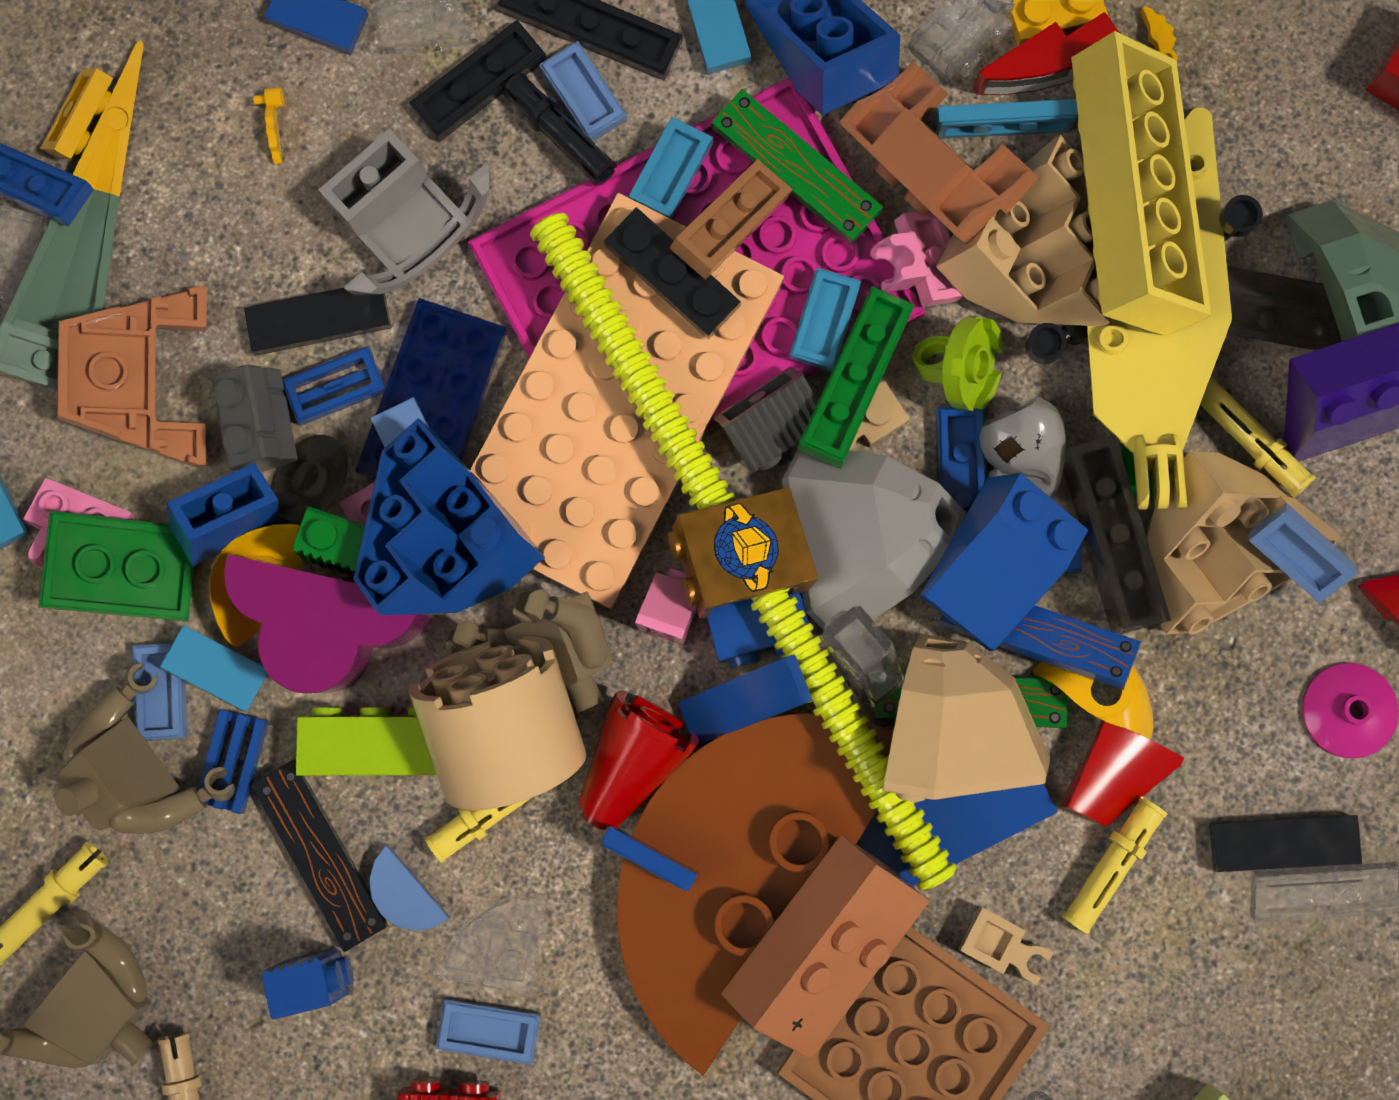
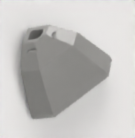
[782,450,967,642]

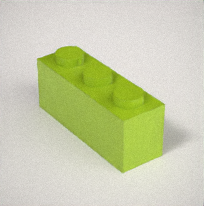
[296,707,437,776]

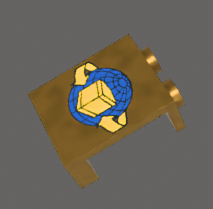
[668,487,819,619]

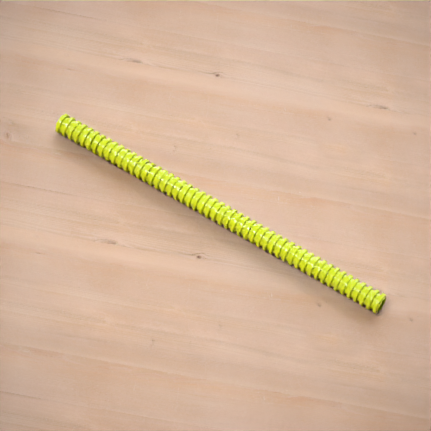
[530,213,957,890]

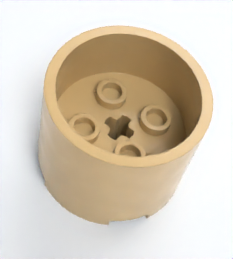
[408,636,586,810]

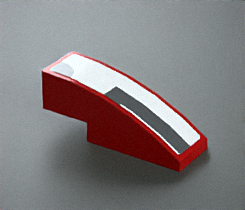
[973,12,1121,95]

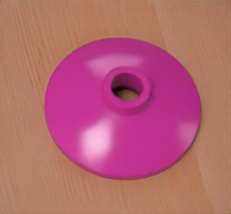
[1302,663,1399,758]

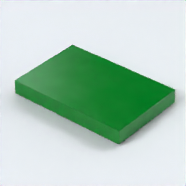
[38,511,194,622]

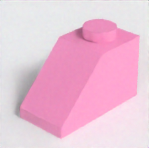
[635,569,696,645]

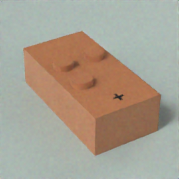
[721,834,930,1059]

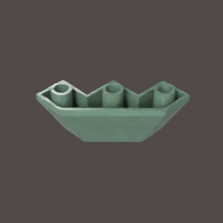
[1285,200,1399,341]

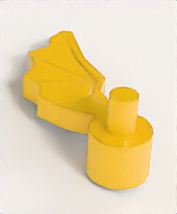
[1140,6,1178,61]
[253,87,285,164]

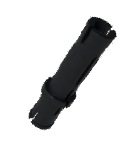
[503,73,617,186]

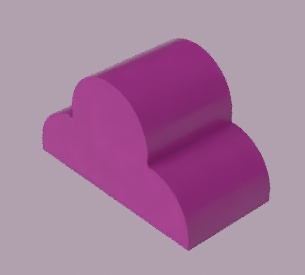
[224,554,430,693]

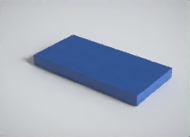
[857,784,1058,886]

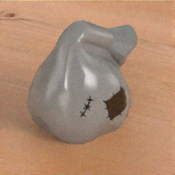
[979,397,1066,496]

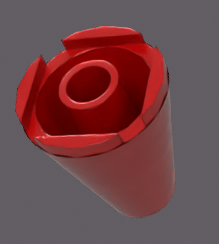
[578,691,699,830]

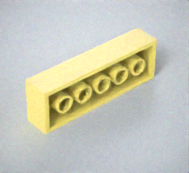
[1071,31,1212,336]

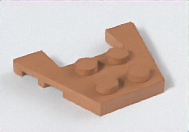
[57,286,207,468]

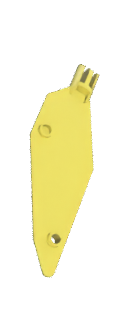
[1087,107,1232,510]

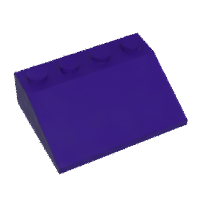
[1284,323,1399,462]

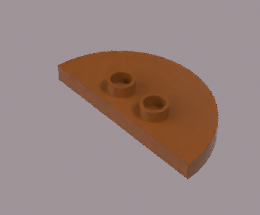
[617,714,893,1076]

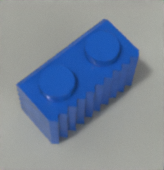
[261,947,354,1020]

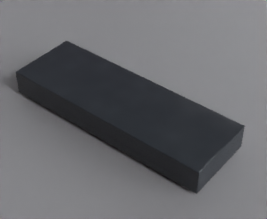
[409,20,547,142]
[244,287,392,356]
[1209,815,1362,872]

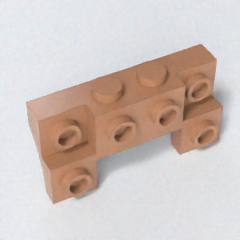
[839,61,1039,244]

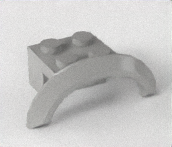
[318,128,491,295]

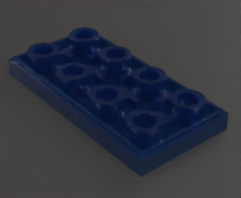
[355,298,508,480]

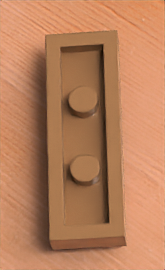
[670,159,793,280]

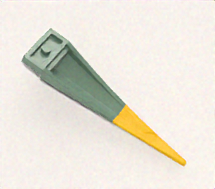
[0,40,144,391]

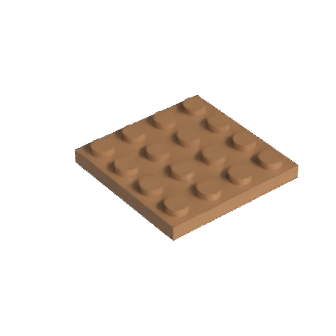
[777,927,1050,1100]

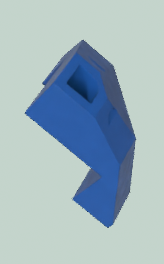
[353,418,545,616]

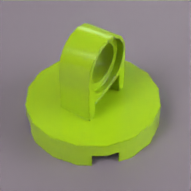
[912,315,1004,411]

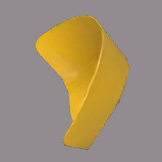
[209,524,303,646]
[1033,661,1154,740]

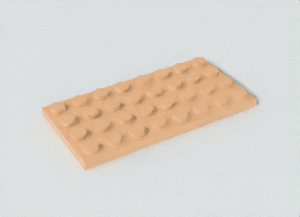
[470,193,784,610]

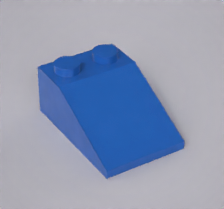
[745,0,900,116]
[919,473,1088,651]

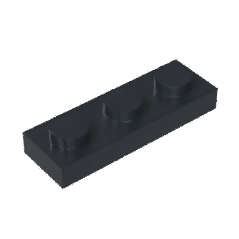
[604,207,741,340]

